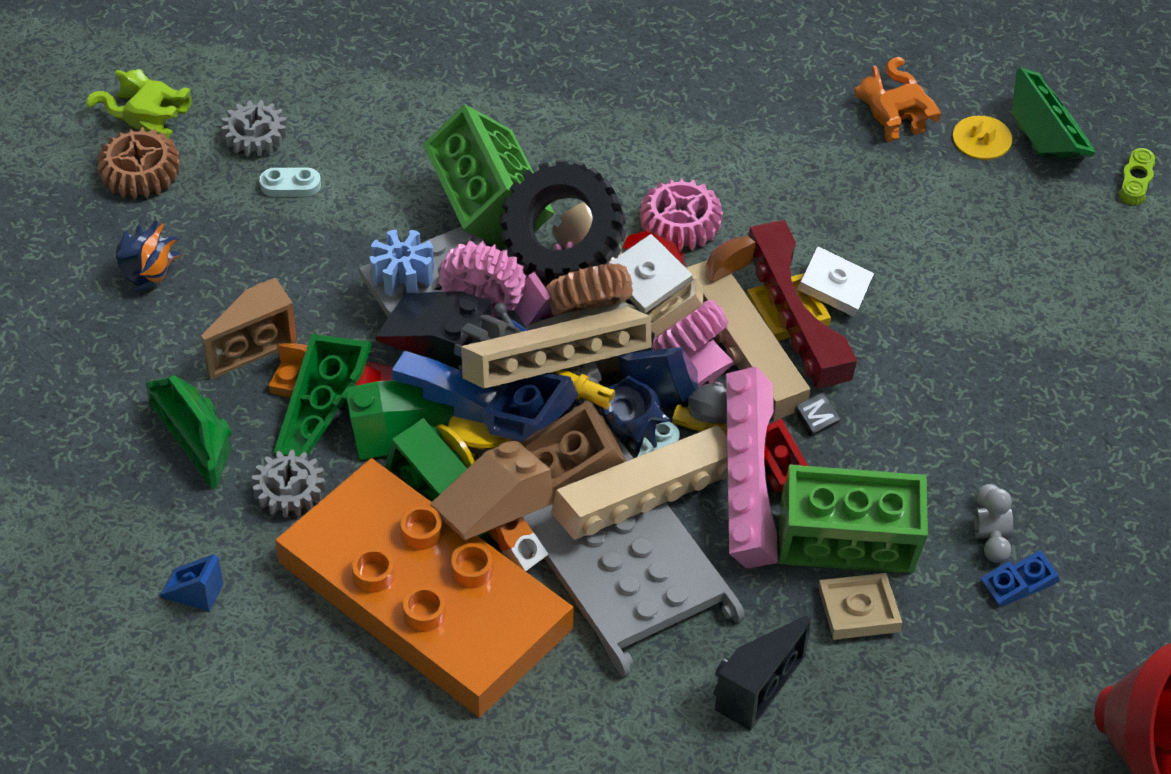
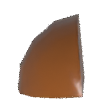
[706,236,756,282]

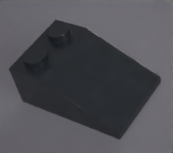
[375,291,492,370]
[713,616,811,731]

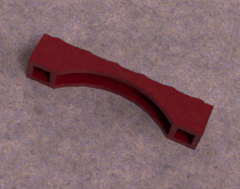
[748,220,857,389]

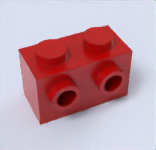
[764,418,808,494]

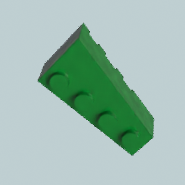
[385,418,492,543]

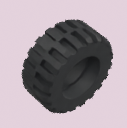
[500,159,626,283]

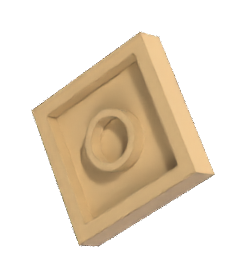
[645,278,704,338]
[819,573,902,640]

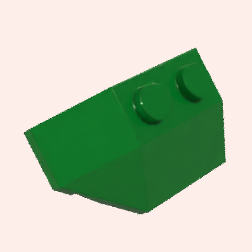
[1012,67,1096,158]
[145,375,232,489]

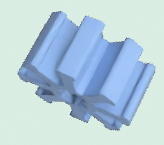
[370,230,434,297]

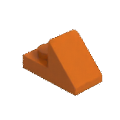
[268,343,308,398]

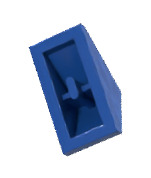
[160,554,223,612]

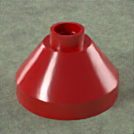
[1094,643,1171,774]

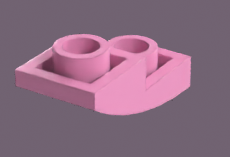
[688,340,734,388]

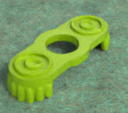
[1119,148,1155,206]

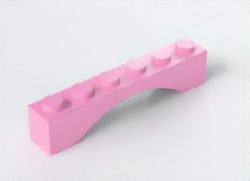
[726,366,778,568]

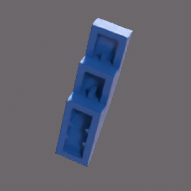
[392,351,498,423]

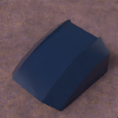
[617,347,698,408]
[482,373,578,442]

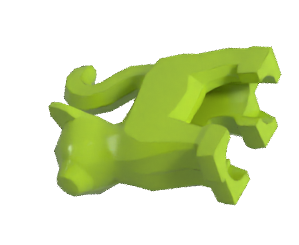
[86,69,192,139]

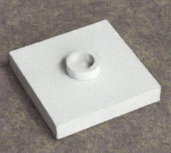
[610,234,693,314]
[797,247,874,317]

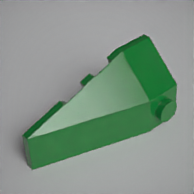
[274,334,372,457]
[346,380,454,461]

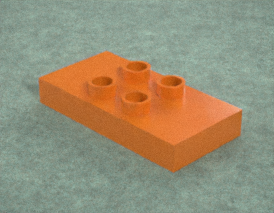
[275,458,574,718]

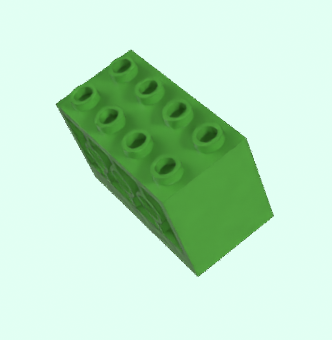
[423,104,555,252]
[778,465,928,573]

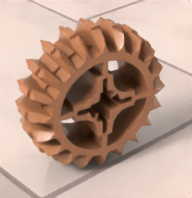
[97,127,180,200]
[546,263,633,316]

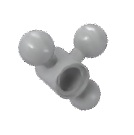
[974,484,1013,563]

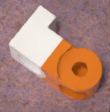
[488,517,548,571]

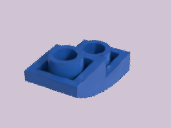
[981,550,1060,607]

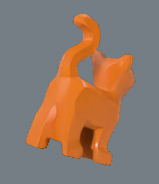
[854,57,941,142]

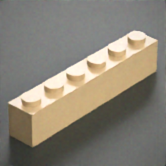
[686,260,810,421]
[461,307,652,388]
[551,425,728,540]

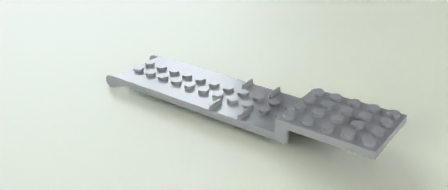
[359,227,745,677]

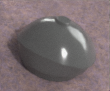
[687,382,727,423]

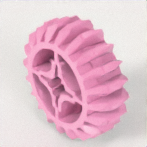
[639,178,723,252]
[438,241,526,318]
[652,300,729,355]

